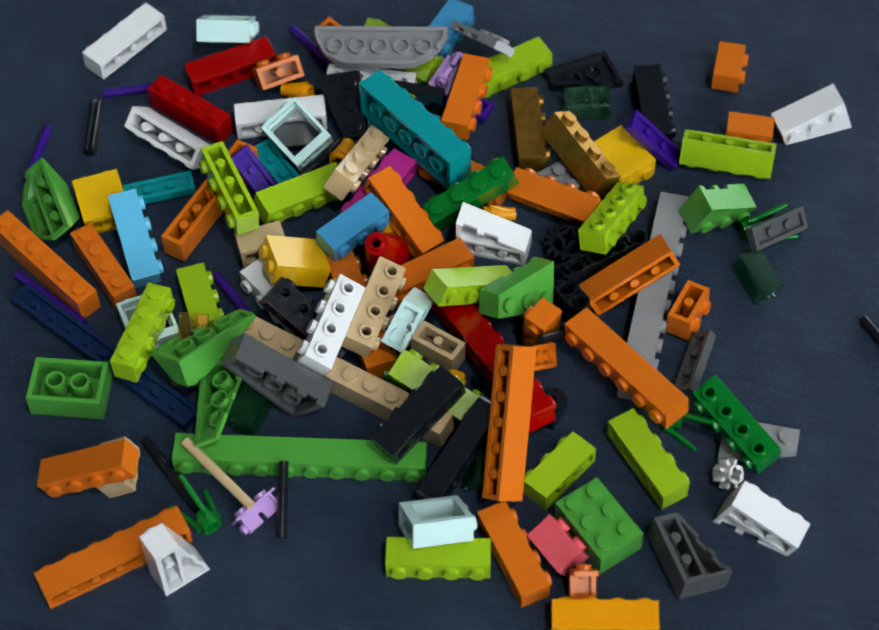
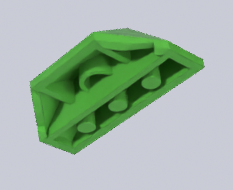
[22,158,80,241]

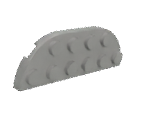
[315,26,448,69]

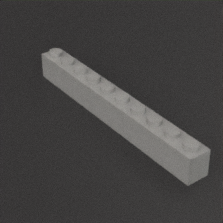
[617,192,688,400]

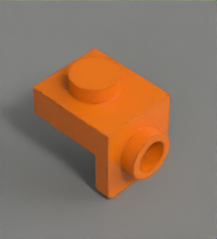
[568,563,599,599]

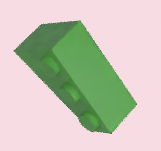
[479,256,554,319]

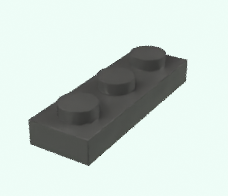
[746,206,808,251]
[674,330,716,396]

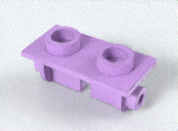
[428,52,463,96]
[231,487,278,535]

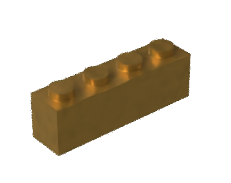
[510,87,550,172]
[540,111,621,197]

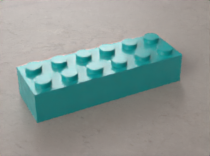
[359,69,472,189]

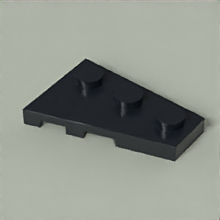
[544,50,623,91]
[315,70,367,140]

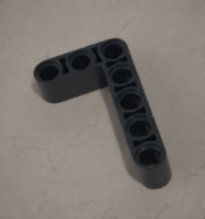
[553,230,648,320]
[414,395,491,500]

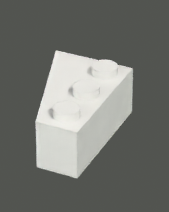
[456,202,532,266]

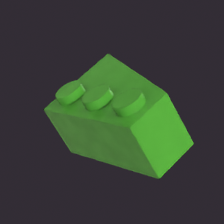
[679,184,757,234]

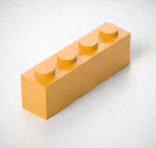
[551,597,660,630]

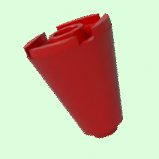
[363,232,410,273]

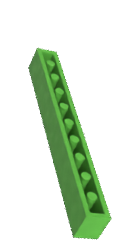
[172,433,427,483]

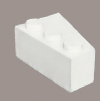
[771,84,852,145]
[713,481,810,556]
[139,523,210,596]

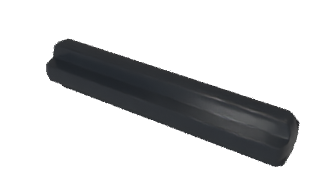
[83,99,104,156]

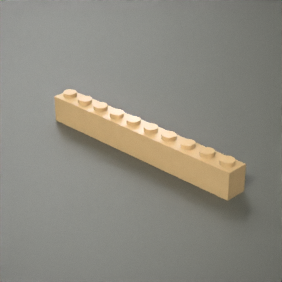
[241,317,454,448]

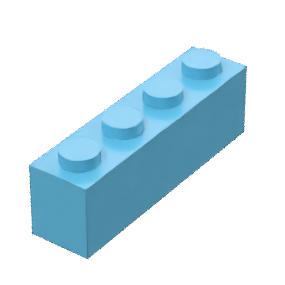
[108,188,164,288]

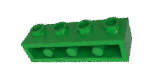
[423,157,520,231]
[692,375,781,475]

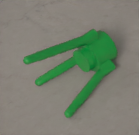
[739,203,799,240]
[663,413,716,451]
[169,474,222,535]

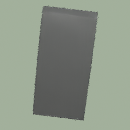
[273,122,322,150]

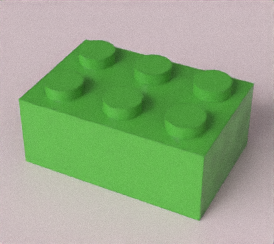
[26,357,113,420]
[555,477,643,574]

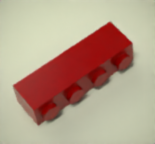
[184,36,277,96]
[147,75,233,143]

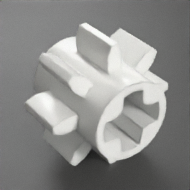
[712,458,744,489]

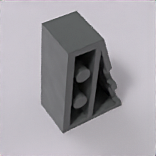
[647,512,733,600]

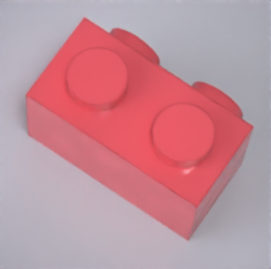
[527,514,589,578]

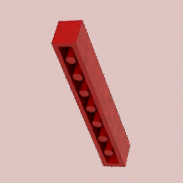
[431,302,556,433]

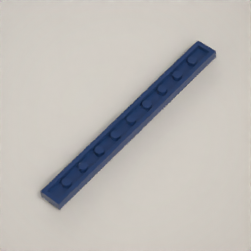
[11,283,198,430]

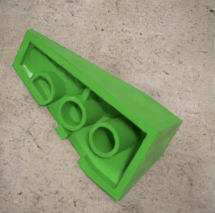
[151,309,256,387]
[194,359,242,448]

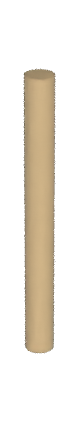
[181,437,255,510]

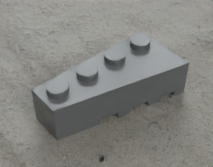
[220,333,334,418]

